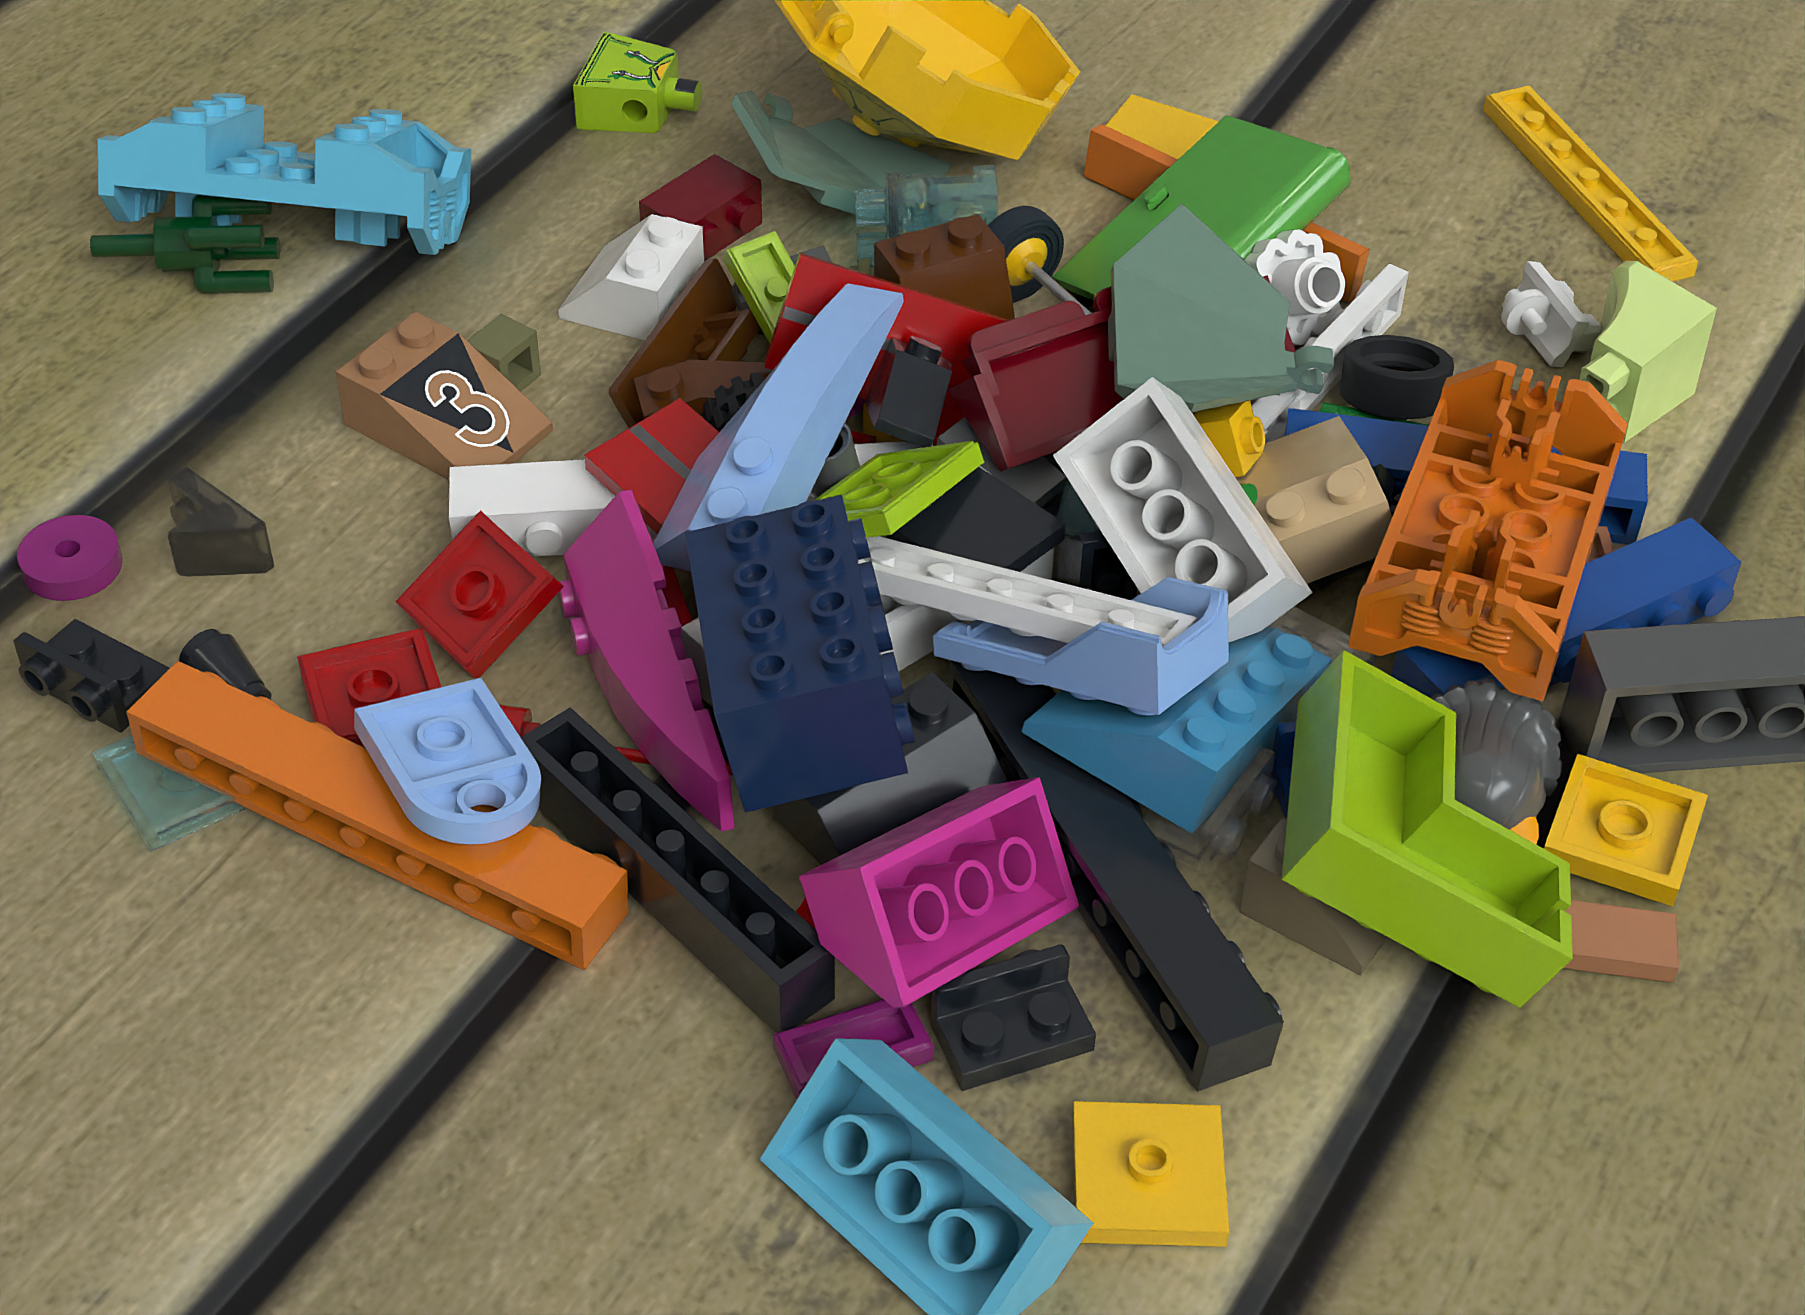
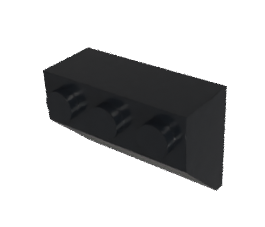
[774,672,1008,865]

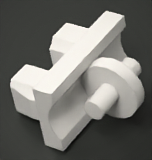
[1501,261,1602,367]

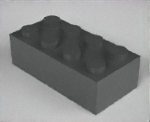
[1559,616,1805,773]

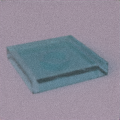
[93,735,247,852]

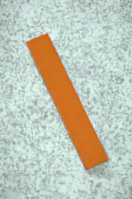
[1083,124,1370,303]

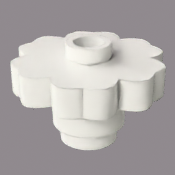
[1245,229,1345,345]

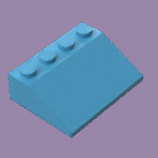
[1021,627,1332,834]

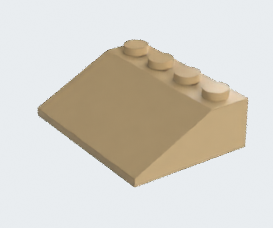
[1235,416,1392,584]

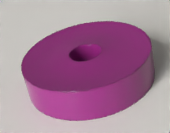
[17,515,123,601]

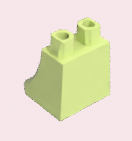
[1579,261,1717,443]

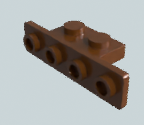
[609,258,761,428]

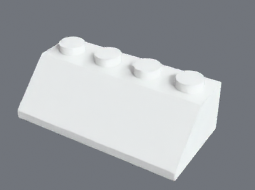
[1053,377,1312,643]

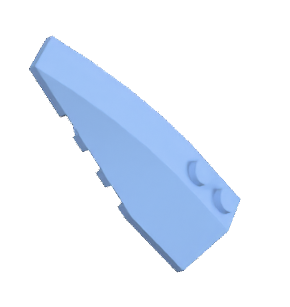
[653,283,904,571]

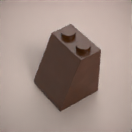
[874,214,1015,320]

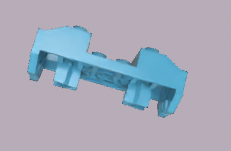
[97,93,471,255]

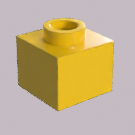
[1194,400,1265,477]

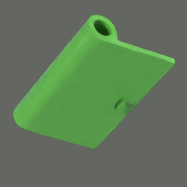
[1052,115,1351,300]

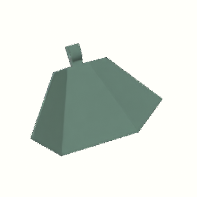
[731,90,952,218]
[1108,204,1334,412]

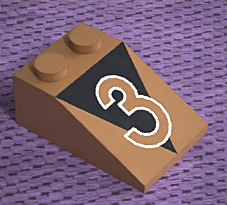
[335,311,553,480]

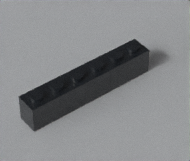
[520,707,835,1033]

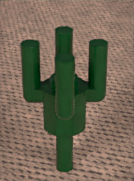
[90,194,281,294]

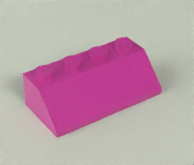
[799,777,1079,1008]

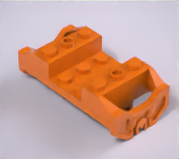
[1348,360,1628,701]

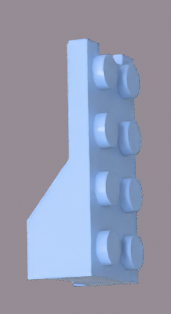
[933,577,1229,715]

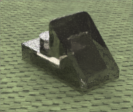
[167,466,275,577]

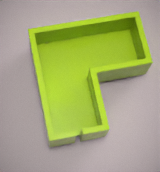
[1281,650,1573,1008]

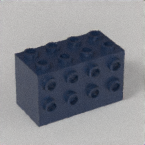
[685,495,915,813]

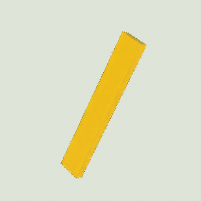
[1483,85,1699,282]

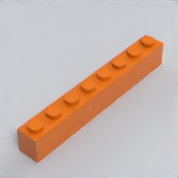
[127,661,629,970]

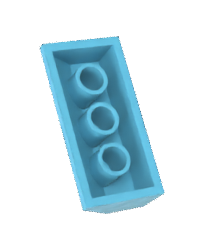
[760,1038,1093,1315]

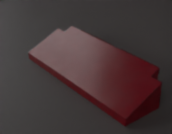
[948,275,1296,472]

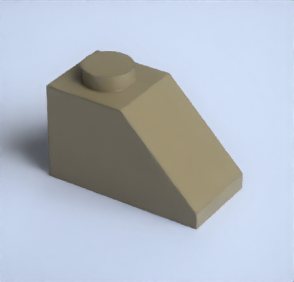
[1240,817,1388,976]

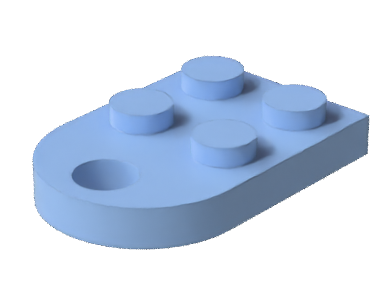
[354,678,541,844]

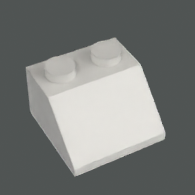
[558,214,704,340]

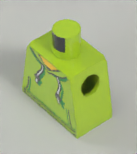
[573,32,702,133]

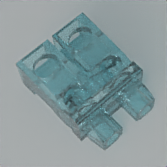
[855,165,998,267]

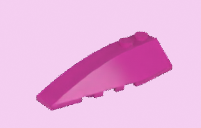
[557,490,734,832]

